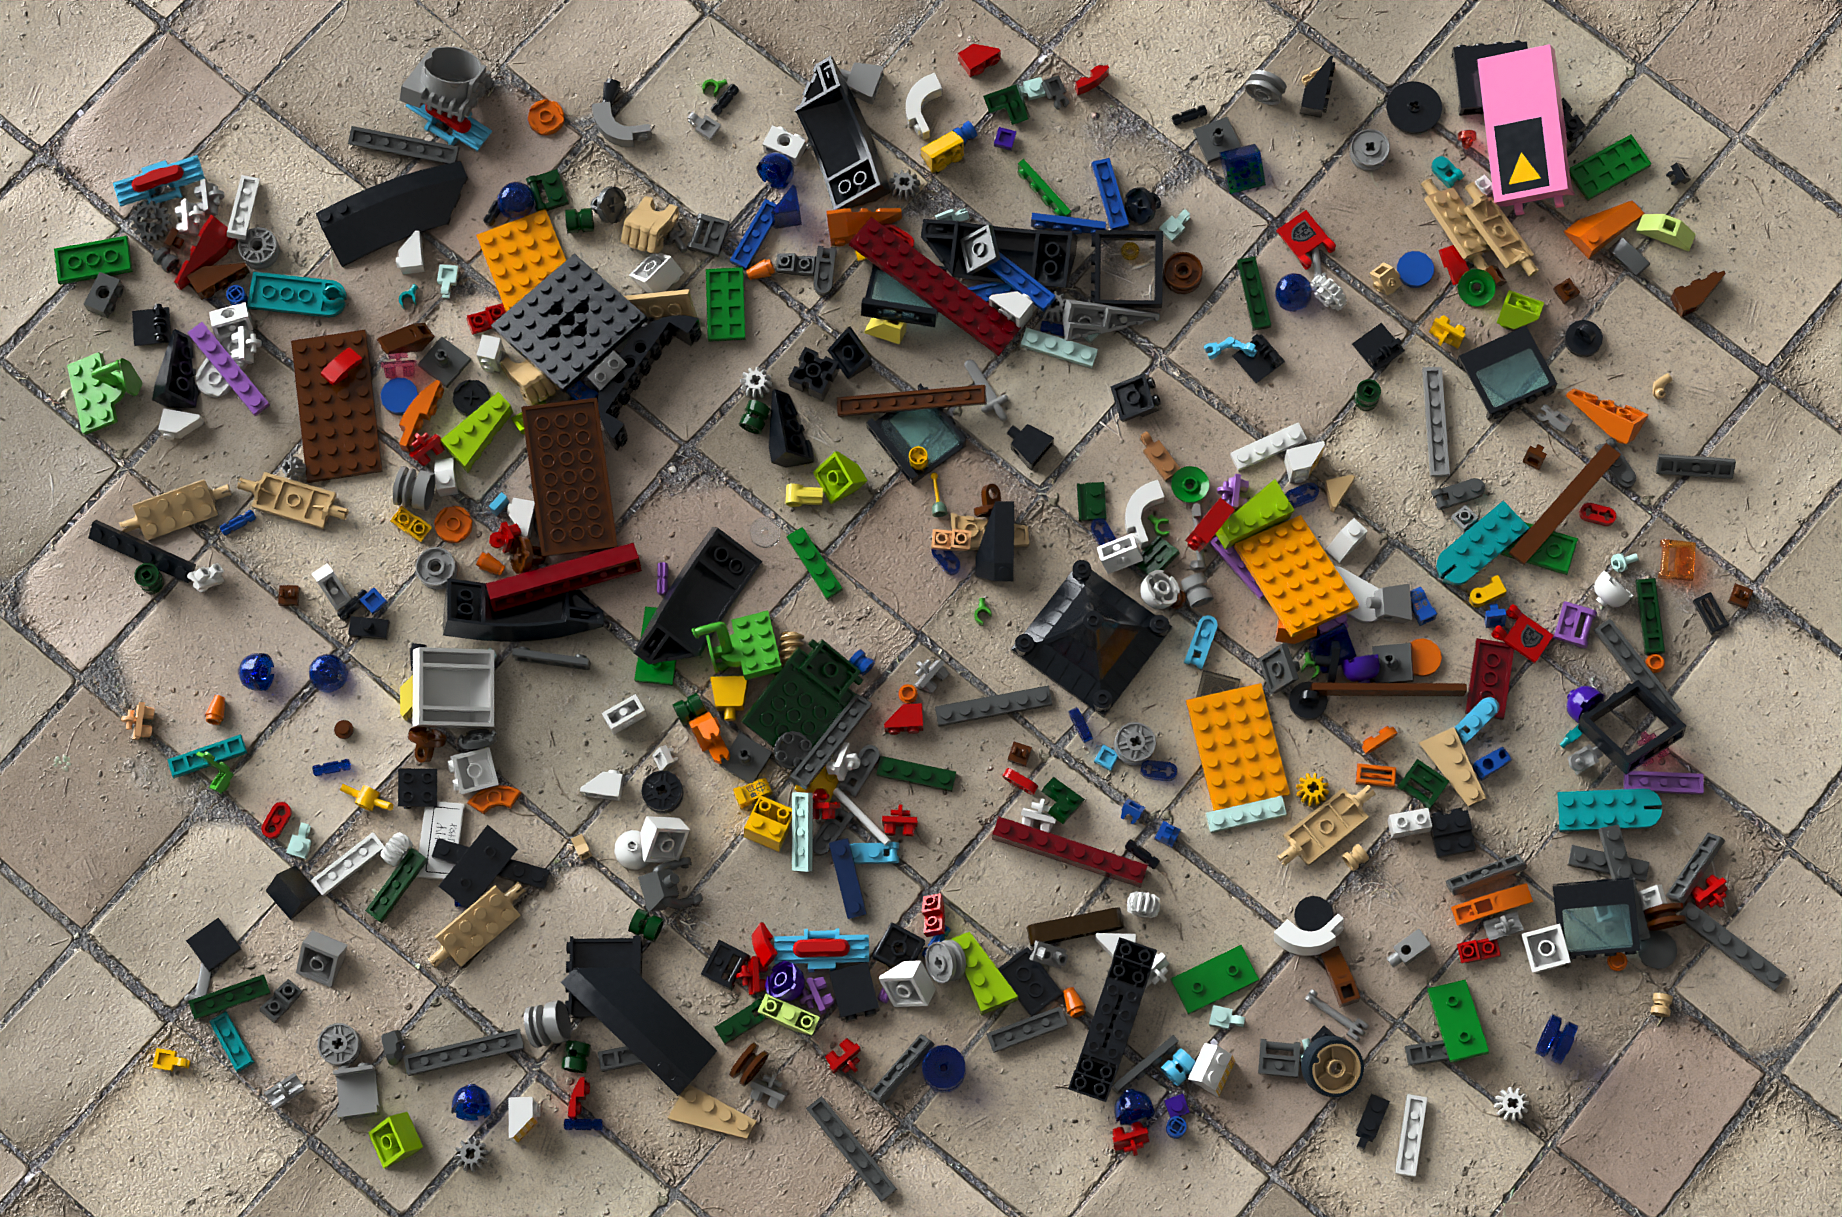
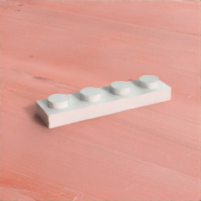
[227,175,260,240]
[1230,422,1307,471]
[311,832,385,897]
[1395,1094,1427,1177]

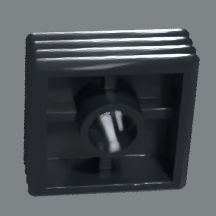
[873,922,925,968]

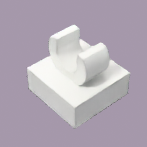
[1475,174,1493,197]
[652,745,678,771]

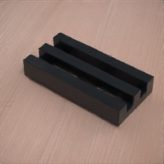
[1693,592,1729,635]

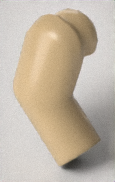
[1652,373,1672,399]

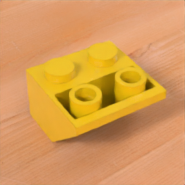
[921,131,964,173]
[744,795,792,852]

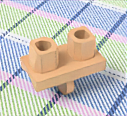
[121,702,155,740]

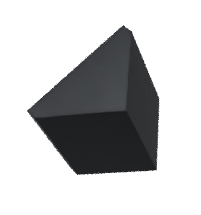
[827,326,872,379]
[266,865,321,920]

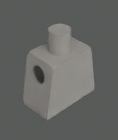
[840,63,884,105]
[1366,584,1412,624]
[1386,929,1432,968]

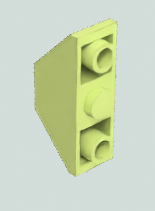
[1636,214,1696,252]
[758,994,820,1036]

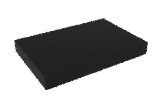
[998,947,1063,1017]

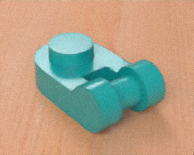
[1431,156,1464,188]

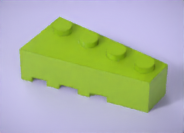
[441,392,513,473]
[1216,479,1294,550]
[951,931,1018,1015]

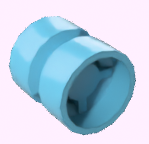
[1160,1048,1195,1086]

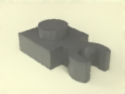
[1041,75,1069,110]

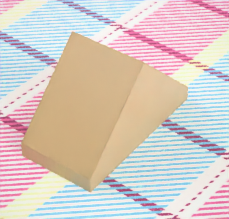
[1324,475,1355,513]

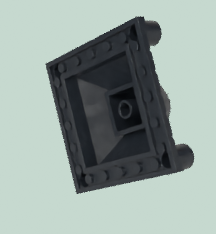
[1011,560,1173,718]

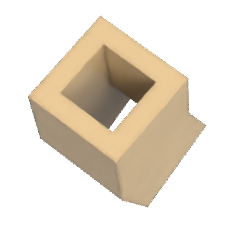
[571,834,592,861]

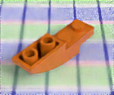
[399,380,444,452]
[1451,883,1533,926]

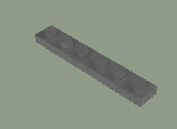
[348,126,460,164]
[1594,619,1681,715]
[935,685,1052,727]
[790,693,872,790]
[1598,825,1651,943]
[1679,901,1786,991]
[403,1029,524,1076]
[806,1096,897,1202]

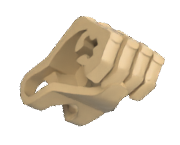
[621,196,679,254]
[500,358,559,405]

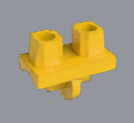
[1429,315,1466,349]

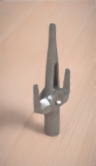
[655,209,688,253]

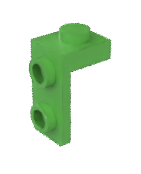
[196,751,234,794]

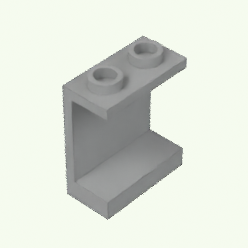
[580,351,627,391]
[333,1063,380,1120]

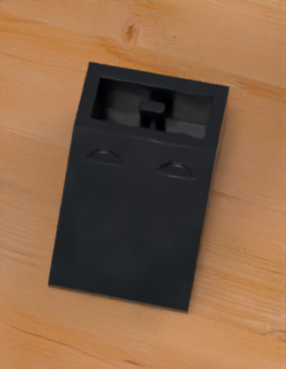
[1300,56,1336,118]

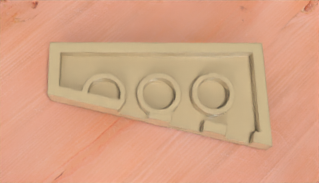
[624,289,697,320]
[951,513,1029,551]
[1419,727,1487,806]
[668,1085,757,1139]

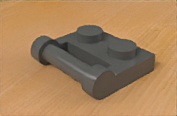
[687,213,730,257]
[1258,1039,1301,1078]

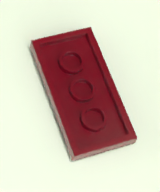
[1465,638,1514,720]

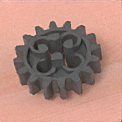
[130,200,172,241]

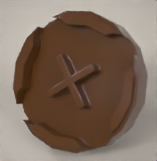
[974,484,1001,517]
[510,536,546,574]
[407,727,447,763]

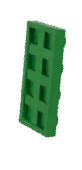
[1569,134,1651,201]
[706,267,746,342]

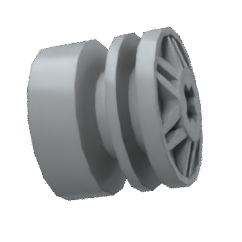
[393,466,436,511]
[524,1000,571,1048]

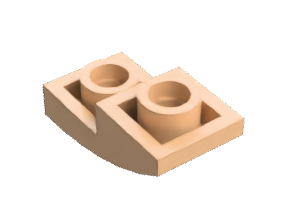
[931,529,972,551]

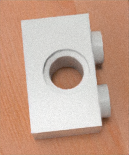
[762,125,806,166]
[209,302,253,340]
[477,334,505,373]
[1097,533,1143,574]
[602,694,647,735]
[1387,808,1432,839]

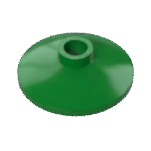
[1458,269,1496,306]
[1171,466,1209,503]

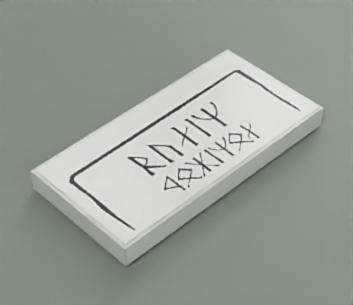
[416,801,465,880]

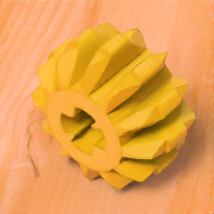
[1296,773,1329,806]

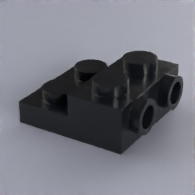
[1110,373,1161,422]
[1430,808,1476,858]

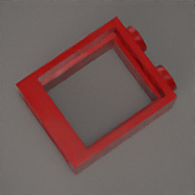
[1185,497,1235,552]

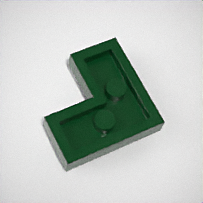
[983,83,1031,125]
[1041,777,1085,824]

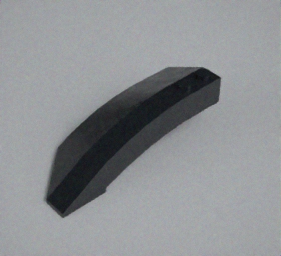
[795,56,891,210]
[316,161,468,267]
[921,219,1078,288]
[633,527,762,665]
[443,578,604,642]
[561,967,717,1096]

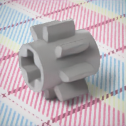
[282,456,306,480]

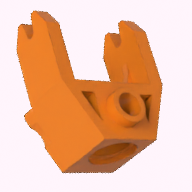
[688,712,730,764]

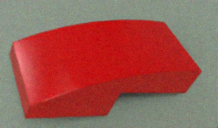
[1075,65,1109,96]
[1438,245,1469,285]
[466,303,506,335]
[321,347,362,386]
[922,893,945,937]
[751,922,778,967]
[1457,938,1501,964]
[568,1077,590,1119]

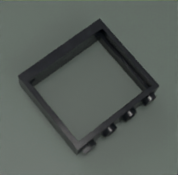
[1091,230,1163,308]
[1578,680,1686,775]

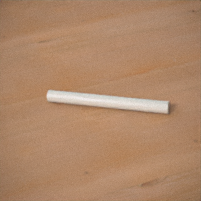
[833,788,891,846]

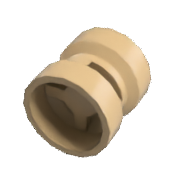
[1342,844,1369,871]
[1650,993,1673,1017]

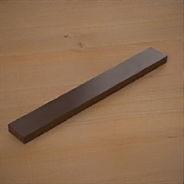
[837,385,987,417]
[1509,443,1621,566]
[1309,683,1467,697]

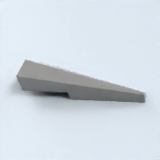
[1062,299,1160,341]

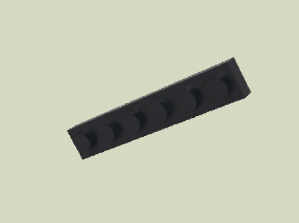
[88,520,196,583]
[432,838,550,890]

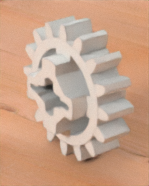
[1310,275,1347,311]

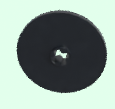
[1386,81,1442,134]

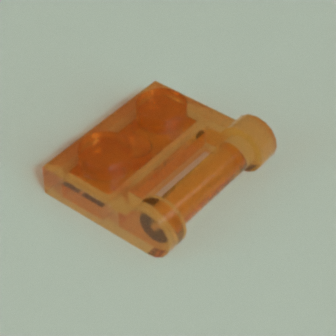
[1658,539,1696,581]

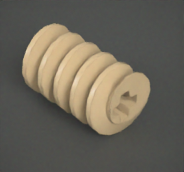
[779,632,805,666]

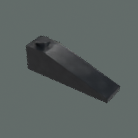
[152,329,199,408]
[769,389,815,468]
[975,501,1014,582]

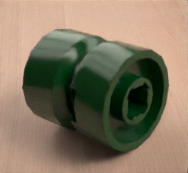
[565,208,594,234]
[1354,379,1381,411]
[739,400,771,434]
[134,563,164,594]
[672,692,707,727]
[628,908,664,942]
[561,1040,591,1073]

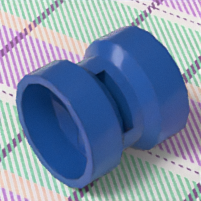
[952,121,977,144]
[226,285,248,306]
[849,649,875,676]
[1166,1116,1187,1139]

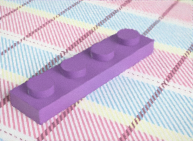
[1209,536,1264,600]
[1623,771,1704,795]

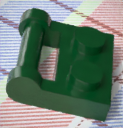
[526,169,569,212]
[1397,759,1449,810]

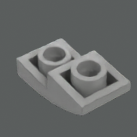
[1451,505,1478,534]

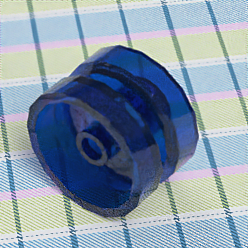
[1534,1013,1578,1065]
[922,1045,966,1093]

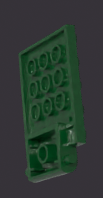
[741,639,863,750]

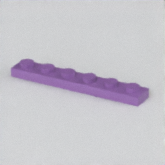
[187,322,270,416]

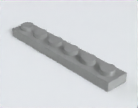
[1422,367,1450,477]

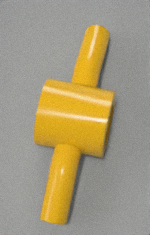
[340,784,394,811]

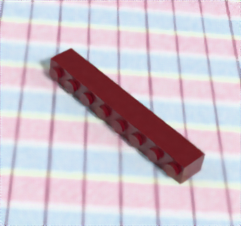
[486,543,642,612]
[992,816,1148,888]

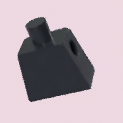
[1007,424,1054,470]

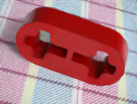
[1579,502,1616,526]
[1002,768,1038,795]

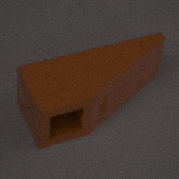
[187,263,250,300]
[1670,271,1726,318]
[377,323,435,354]
[1320,946,1361,1008]

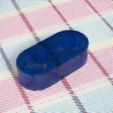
[1285,482,1319,508]
[1090,518,1116,546]
[931,549,960,575]
[1068,707,1093,743]
[1140,760,1178,781]

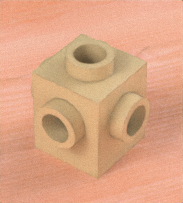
[1369,263,1402,296]

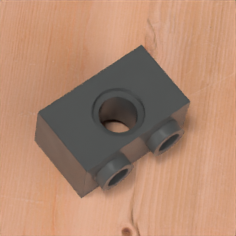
[84,272,124,319]

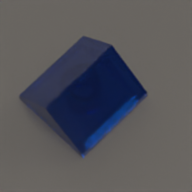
[771,185,802,229]
[1308,624,1356,673]

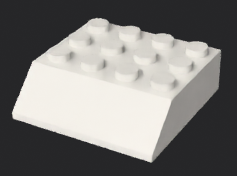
[413,647,494,728]

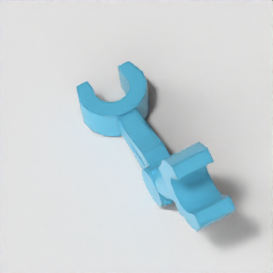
[1204,337,1257,360]

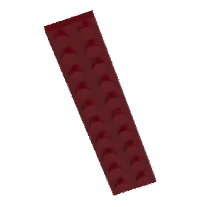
[849,217,1021,356]

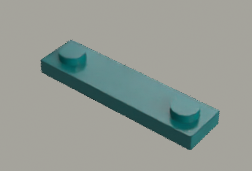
[167,734,248,779]

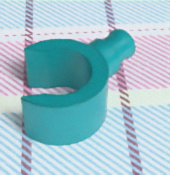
[399,284,418,309]
[1559,725,1583,748]

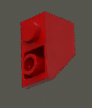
[958,44,1001,77]
[884,703,923,735]

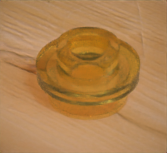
[1121,242,1140,260]

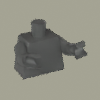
[638,857,703,912]

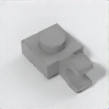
[688,112,721,141]
[1537,405,1573,432]

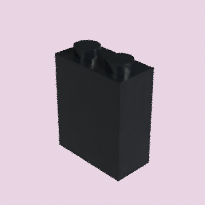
[829,962,880,1022]

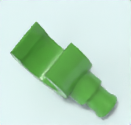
[702,79,728,97]
[1148,514,1170,537]
[974,598,992,626]
[1301,652,1319,680]

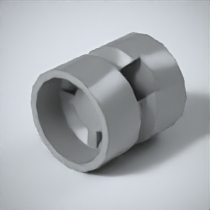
[1181,573,1214,608]

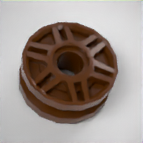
[1163,252,1203,294]
[1643,903,1687,931]
[729,1042,769,1087]

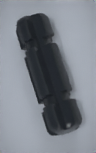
[711,84,739,116]
[1171,105,1207,126]
[483,192,508,226]
[337,589,368,621]
[1125,839,1160,869]

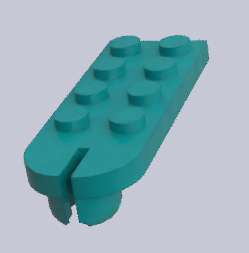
[247,272,347,318]
[1436,500,1529,585]
[1558,789,1662,832]

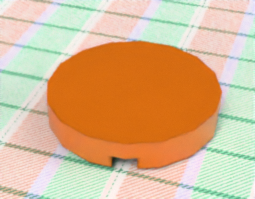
[528,99,565,135]
[434,506,473,543]
[1410,638,1442,677]

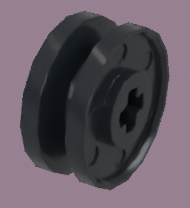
[641,770,684,814]

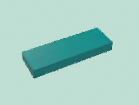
[209,1011,255,1073]

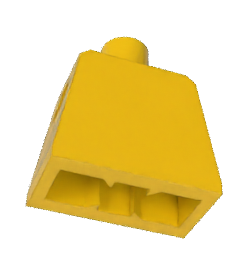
[711,676,749,721]

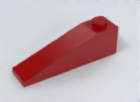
[174,215,237,290]

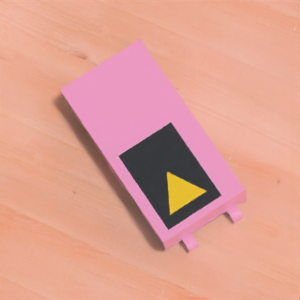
[1477,44,1575,216]

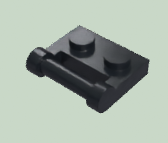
[701,940,750,991]

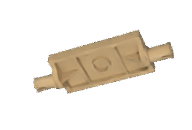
[1421,178,1491,272]
[1464,182,1539,277]
[237,472,349,529]
[119,479,232,541]
[1277,785,1376,866]
[428,882,526,968]

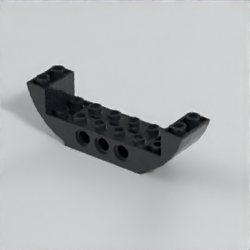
[598,315,702,451]
[1068,937,1157,1102]

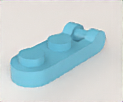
[1184,615,1218,669]
[1455,697,1499,745]
[850,842,899,864]

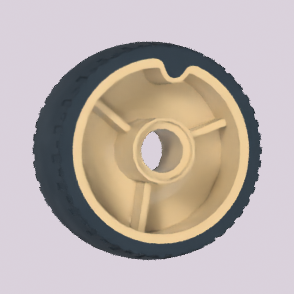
[1301,1036,1364,1097]

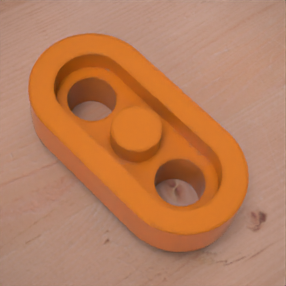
[1362,726,1398,754]

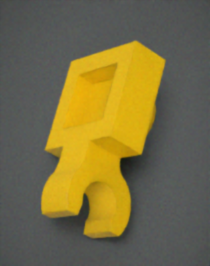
[152,1048,191,1072]

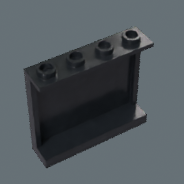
[1451,40,1528,116]
[565,936,643,1018]

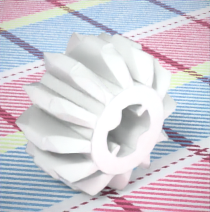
[740,366,772,399]
[381,832,413,866]
[1127,891,1160,918]
[1494,1087,1529,1122]

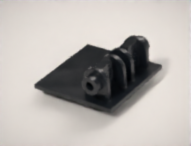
[132,304,171,346]
[1352,323,1405,372]
[1232,334,1285,384]
[398,768,437,809]

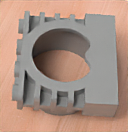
[399,47,493,122]

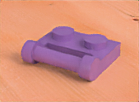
[1553,601,1597,648]

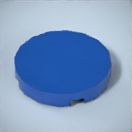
[1396,251,1434,288]
[380,378,419,415]

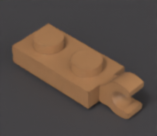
[1140,431,1180,482]

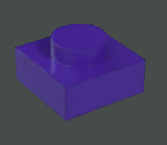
[994,127,1017,151]
[1164,1094,1190,1118]

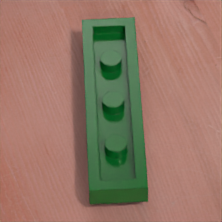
[1017,159,1072,217]
[786,527,843,600]

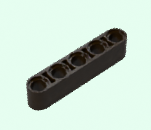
[1026,907,1125,947]

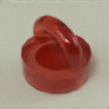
[1458,130,1477,149]

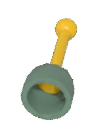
[930,473,948,517]

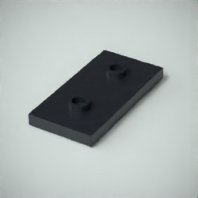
[438,825,518,909]

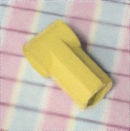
[785,484,823,507]

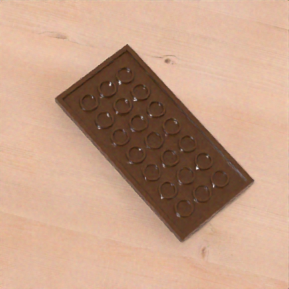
[291,330,383,483]
[521,398,618,557]

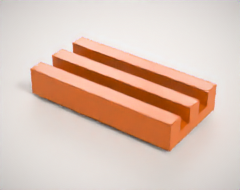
[1355,763,1396,788]

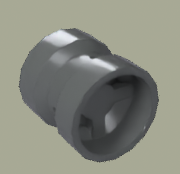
[153,247,179,273]

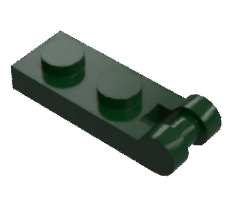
[714,998,768,1045]

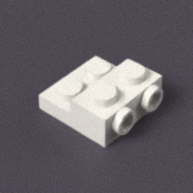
[448,747,499,794]

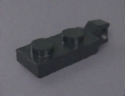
[1356,1093,1390,1150]

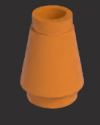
[746,259,775,280]
[476,552,506,576]
[205,695,225,725]
[1063,987,1086,1018]

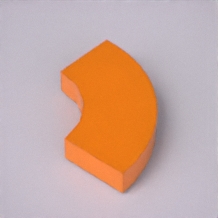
[467,785,522,814]

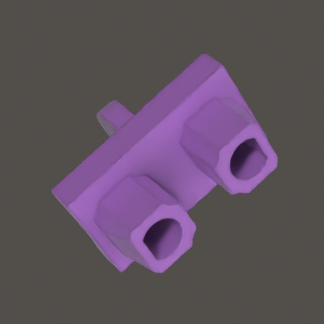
[1217,474,1249,510]
[799,977,834,1015]

